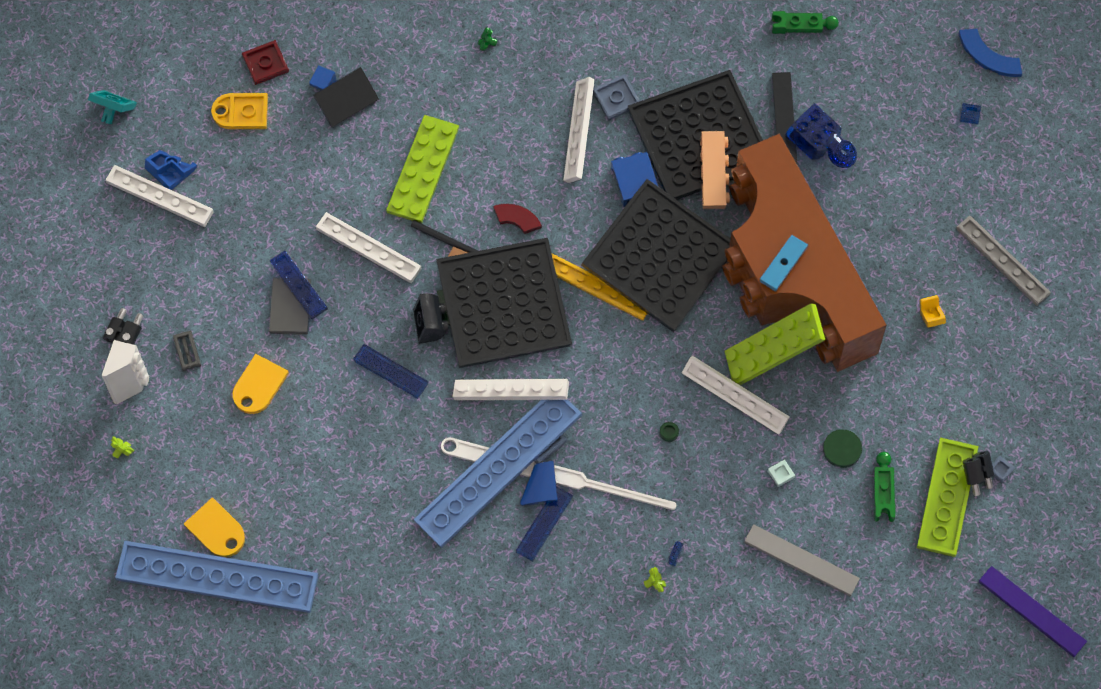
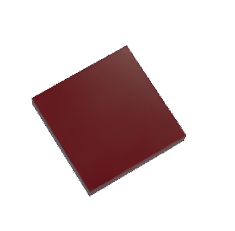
[242,40,289,85]

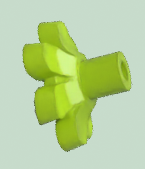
[111,436,134,459]
[644,567,666,592]

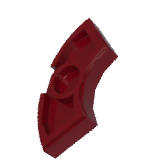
[493,204,542,234]

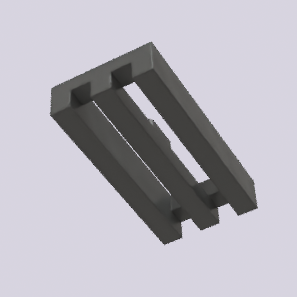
[173,330,201,371]

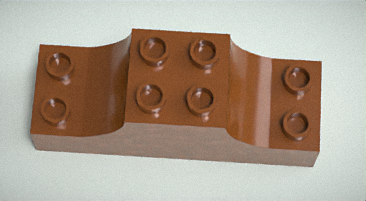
[722,133,887,372]

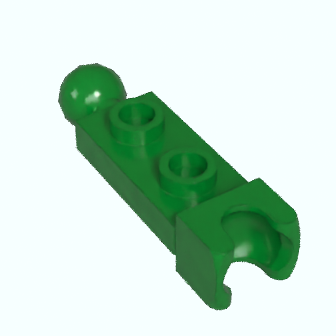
[772,11,839,34]
[874,452,895,522]

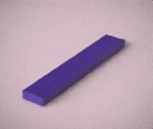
[979,566,1087,657]

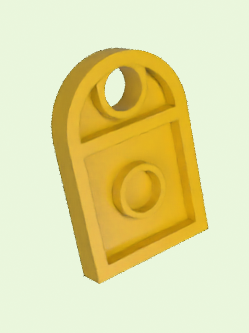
[211,93,268,129]
[233,354,289,414]
[184,497,245,558]

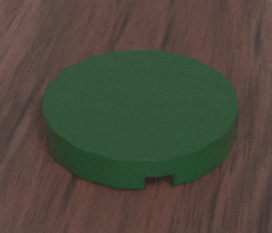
[823,429,862,468]

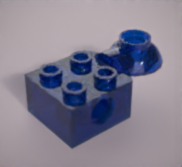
[785,103,857,168]

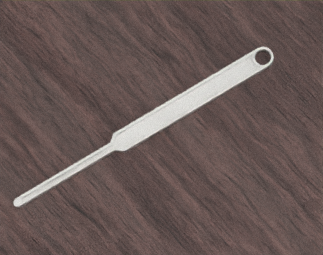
[441,438,676,510]

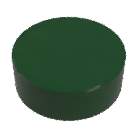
[659,422,679,442]

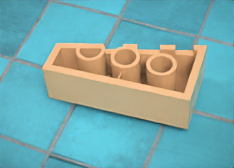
[700,131,730,209]

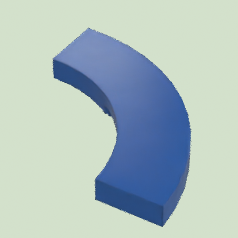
[959,29,1022,77]

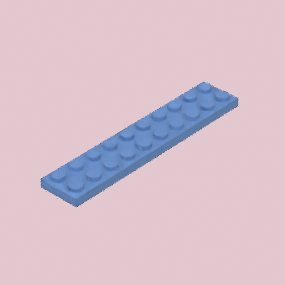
[414,399,582,548]
[115,541,319,613]

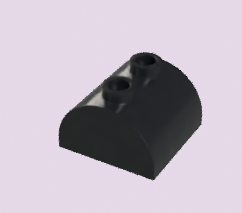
[413,293,448,344]

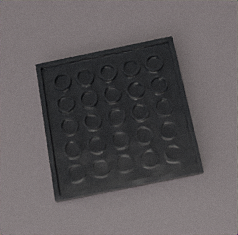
[628,70,763,200]
[581,179,731,332]
[436,238,572,368]

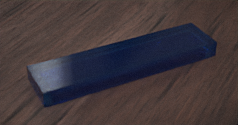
[269,251,328,319]
[353,344,428,399]
[516,486,573,562]

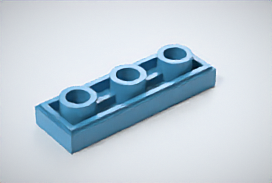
[760,235,808,291]

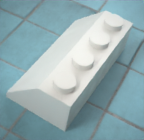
[102,340,149,404]

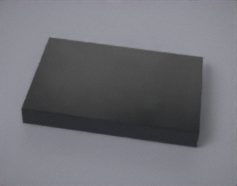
[313,67,379,127]

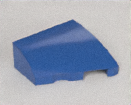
[145,150,197,190]
[520,461,558,506]

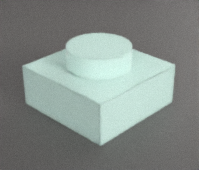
[768,460,795,487]

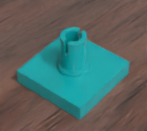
[88,90,137,124]

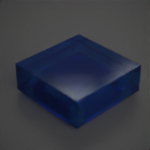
[960,103,981,124]
[668,541,684,566]

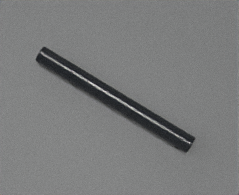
[411,220,478,253]

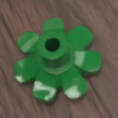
[478,27,497,51]

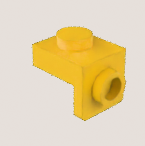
[920,295,946,328]

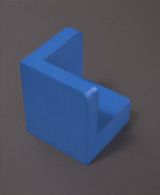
[309,65,336,90]

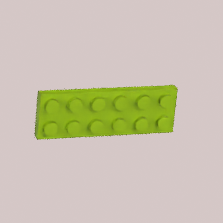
[386,115,459,223]
[725,303,825,385]
[917,437,979,557]

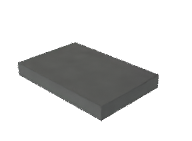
[269,278,311,334]

